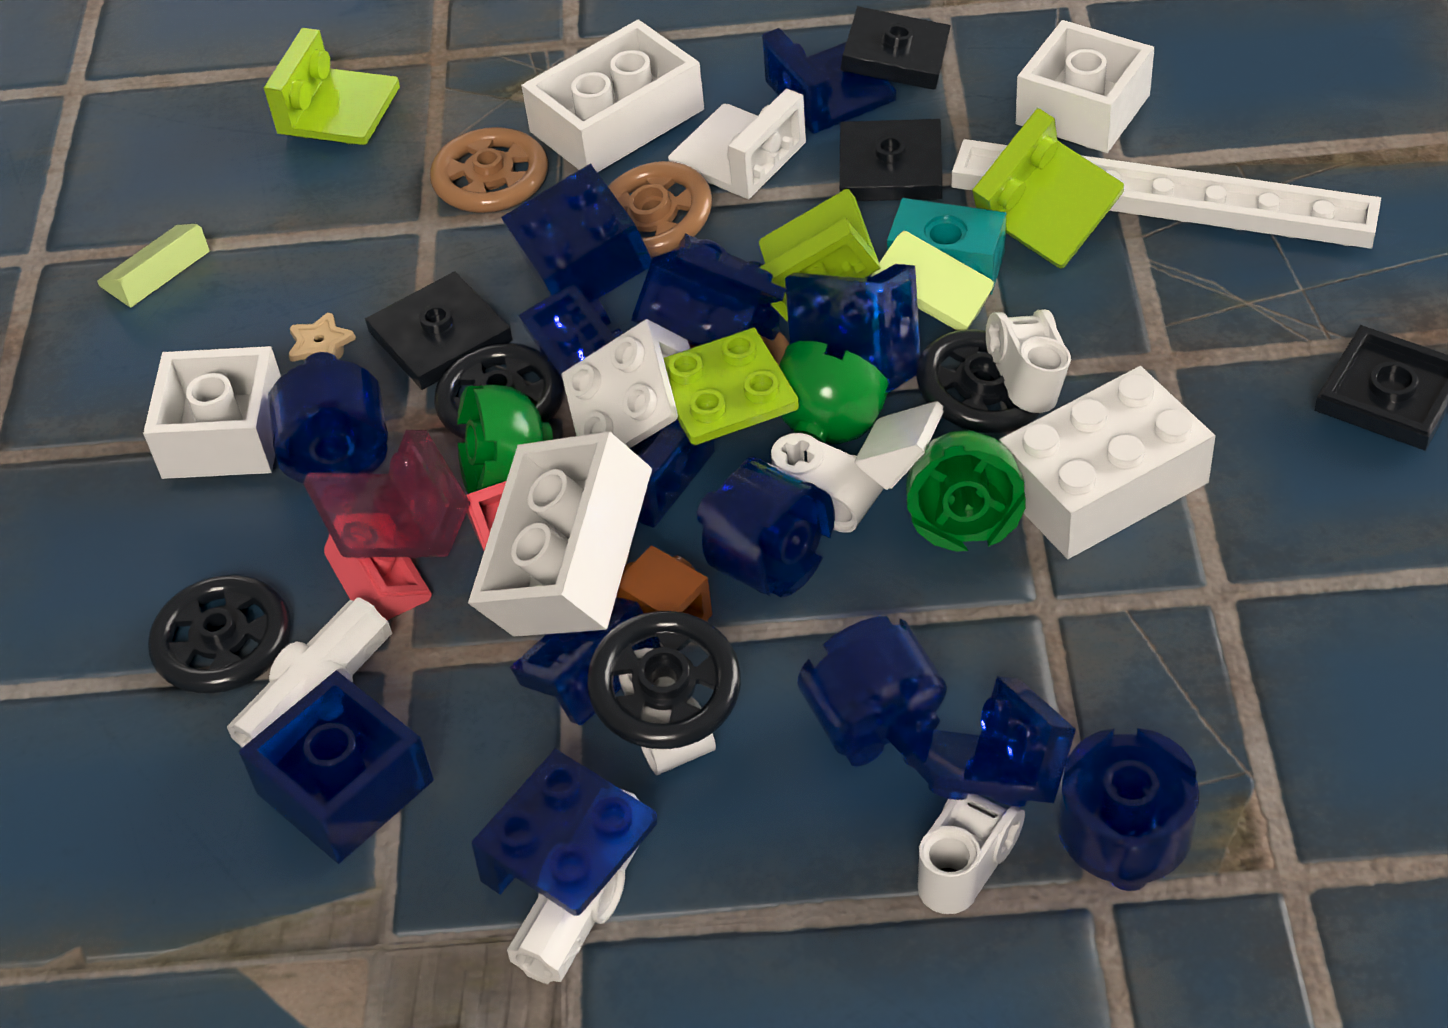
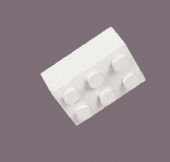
[521,19,704,177]
[999,366,1216,560]
[468,431,652,637]

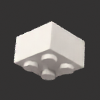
[1016,20,1154,153]
[143,346,286,479]

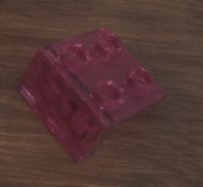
[304,429,470,559]

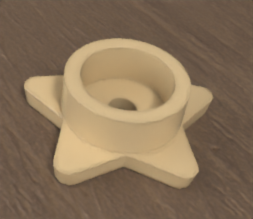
[289,313,356,367]

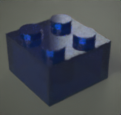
[501,163,654,319]
[238,670,434,864]

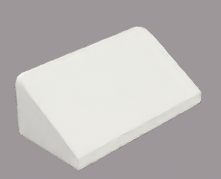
[855,401,944,490]

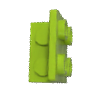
[264,28,400,145]
[972,107,1124,269]
[751,189,881,322]
[663,327,799,445]

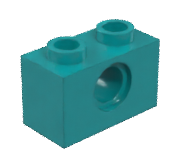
[887,198,1006,295]

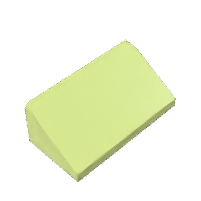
[97,224,210,308]
[870,231,994,331]

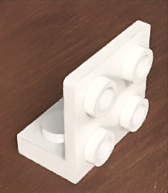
[668,89,806,200]
[561,319,690,449]

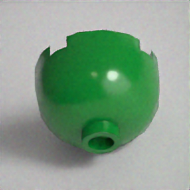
[779,341,889,444]
[457,385,553,494]
[906,430,1026,552]

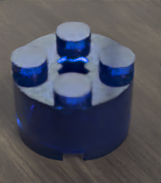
[267,352,388,486]
[697,457,835,597]
[797,616,947,767]
[1058,728,1199,891]

